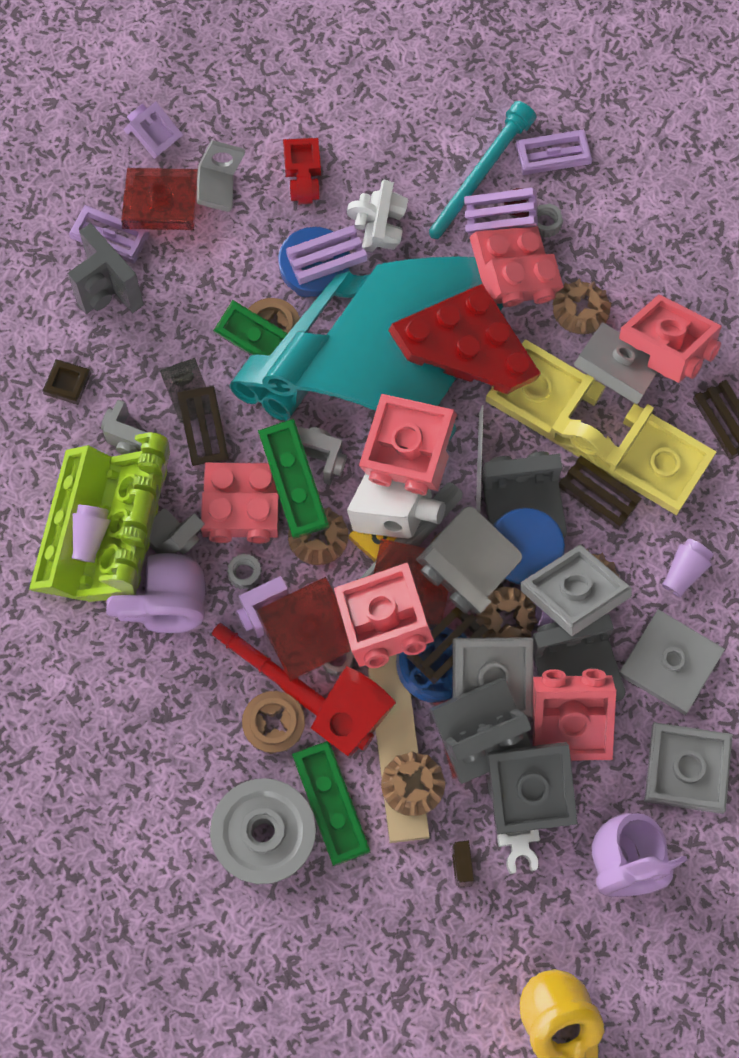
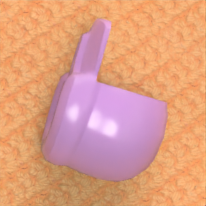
[106,553,206,633]
[592,813,687,897]

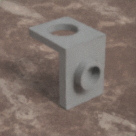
[196,140,245,212]

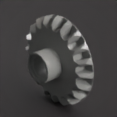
[210,778,316,885]

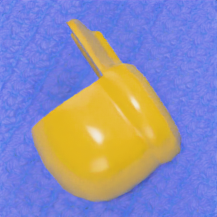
[520,969,605,1058]

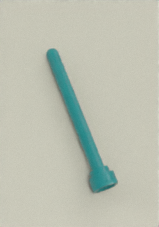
[429,101,537,239]

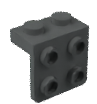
[481,451,567,539]
[416,506,522,613]
[532,614,626,702]

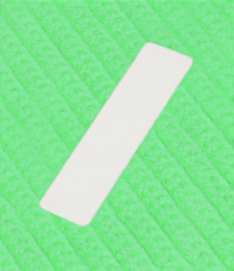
[476,405,483,513]

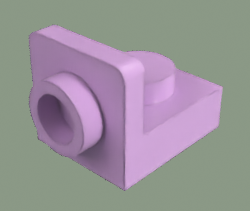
[123,102,183,159]
[236,576,289,638]

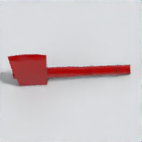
[212,623,396,756]

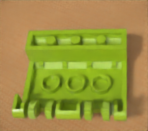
[29,432,170,602]

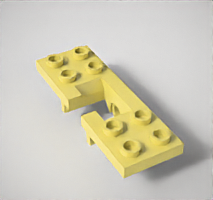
[485,339,716,516]

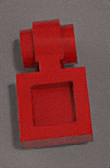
[283,138,321,205]

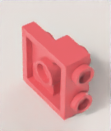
[469,226,564,307]
[619,294,722,383]
[359,394,457,495]
[201,462,279,544]
[334,562,434,668]
[533,669,616,761]

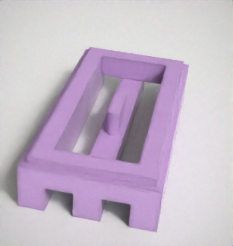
[515,129,592,175]
[464,188,538,234]
[69,205,150,264]
[286,225,367,285]

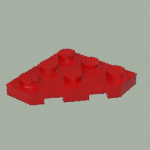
[388,283,541,394]

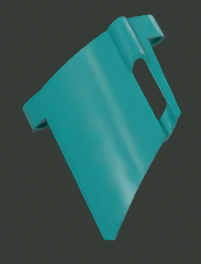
[230,256,504,443]

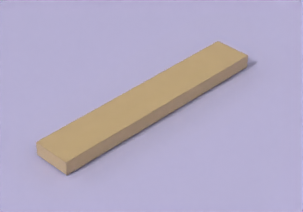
[368,654,430,843]

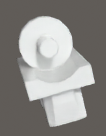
[347,179,408,252]

